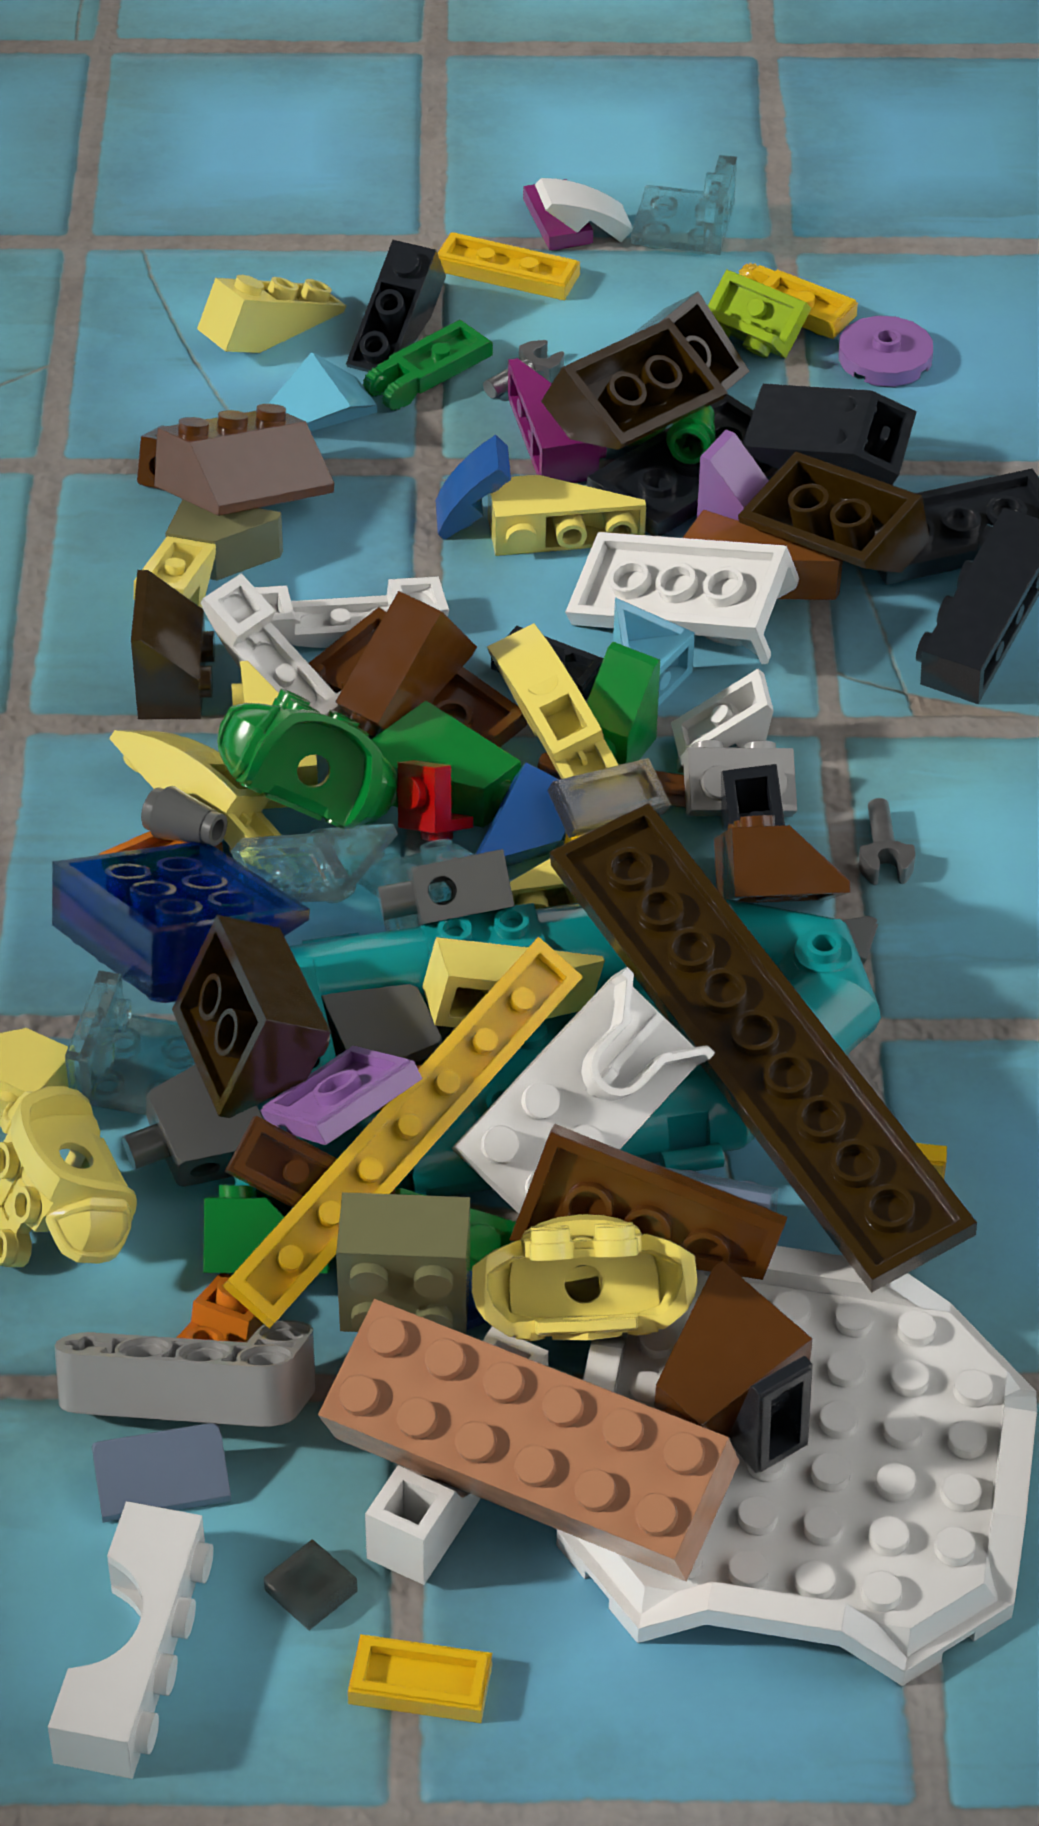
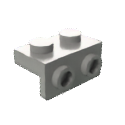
[677,740,797,817]

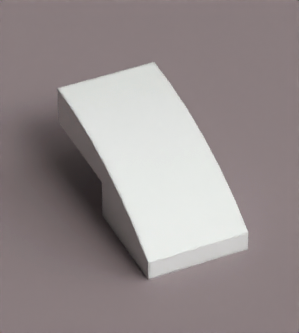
[535,178,633,242]

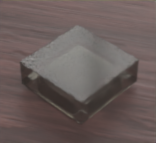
[264,1539,358,1631]

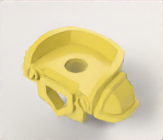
[0,1086,137,1267]
[472,1215,698,1341]

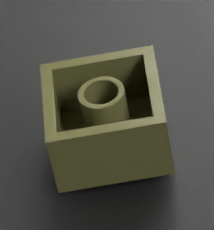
[336,1192,470,1334]

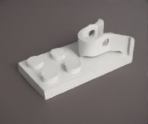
[565,532,799,664]
[451,967,715,1214]

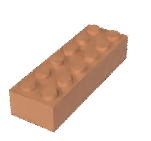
[318,1299,740,1582]

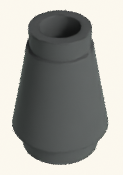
[141,786,228,846]

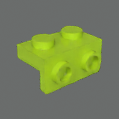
[708,269,812,359]

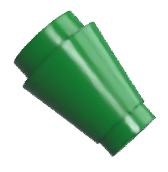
[666,405,715,464]

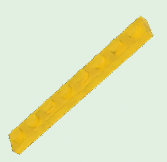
[223,937,583,1329]

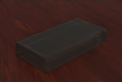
[547,758,671,838]

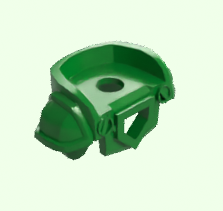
[217,688,398,830]

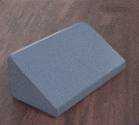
[92,1423,231,1523]

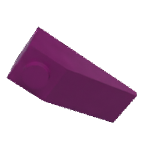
[508,358,607,483]

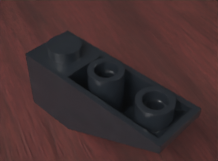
[346,239,446,372]

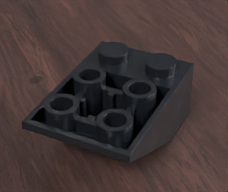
[742,383,917,485]

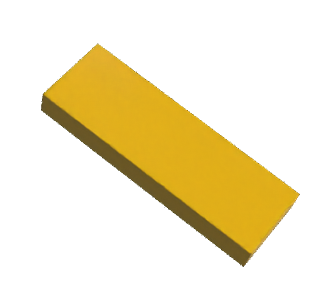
[438,232,580,301]

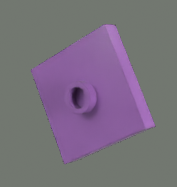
[260,1045,422,1145]

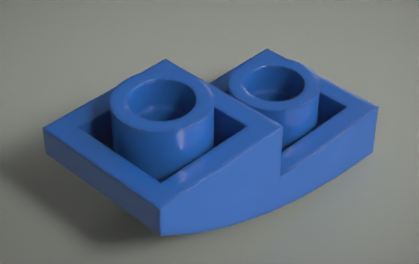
[435,435,511,540]

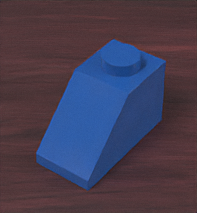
[476,762,584,866]

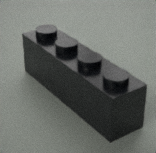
[916,508,1039,704]

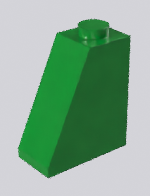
[372,701,521,828]

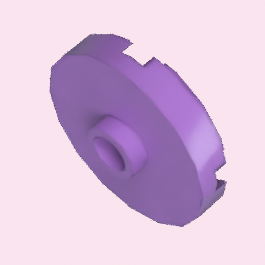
[839,316,933,387]

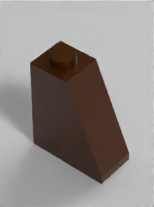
[335,591,477,738]
[654,1261,813,1438]

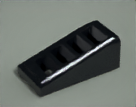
[730,1355,813,1473]

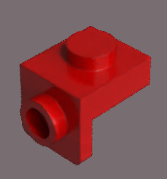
[397,760,473,841]

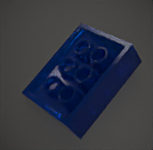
[52,842,310,1003]

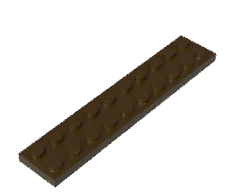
[550,802,977,1293]

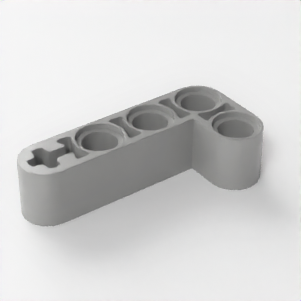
[55,1320,316,1427]

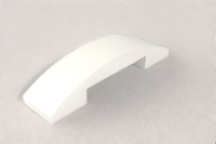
[201,573,369,738]
[255,576,449,648]

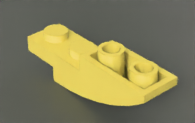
[487,623,627,814]
[109,730,294,867]

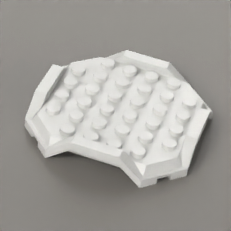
[556,1246,1037,1686]

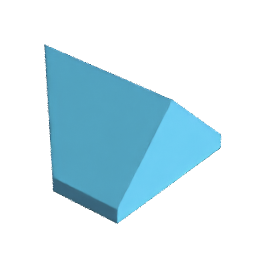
[269,352,377,431]
[613,597,695,706]

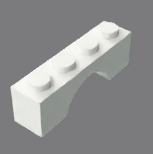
[365,1327,548,1585]
[48,1501,213,1779]

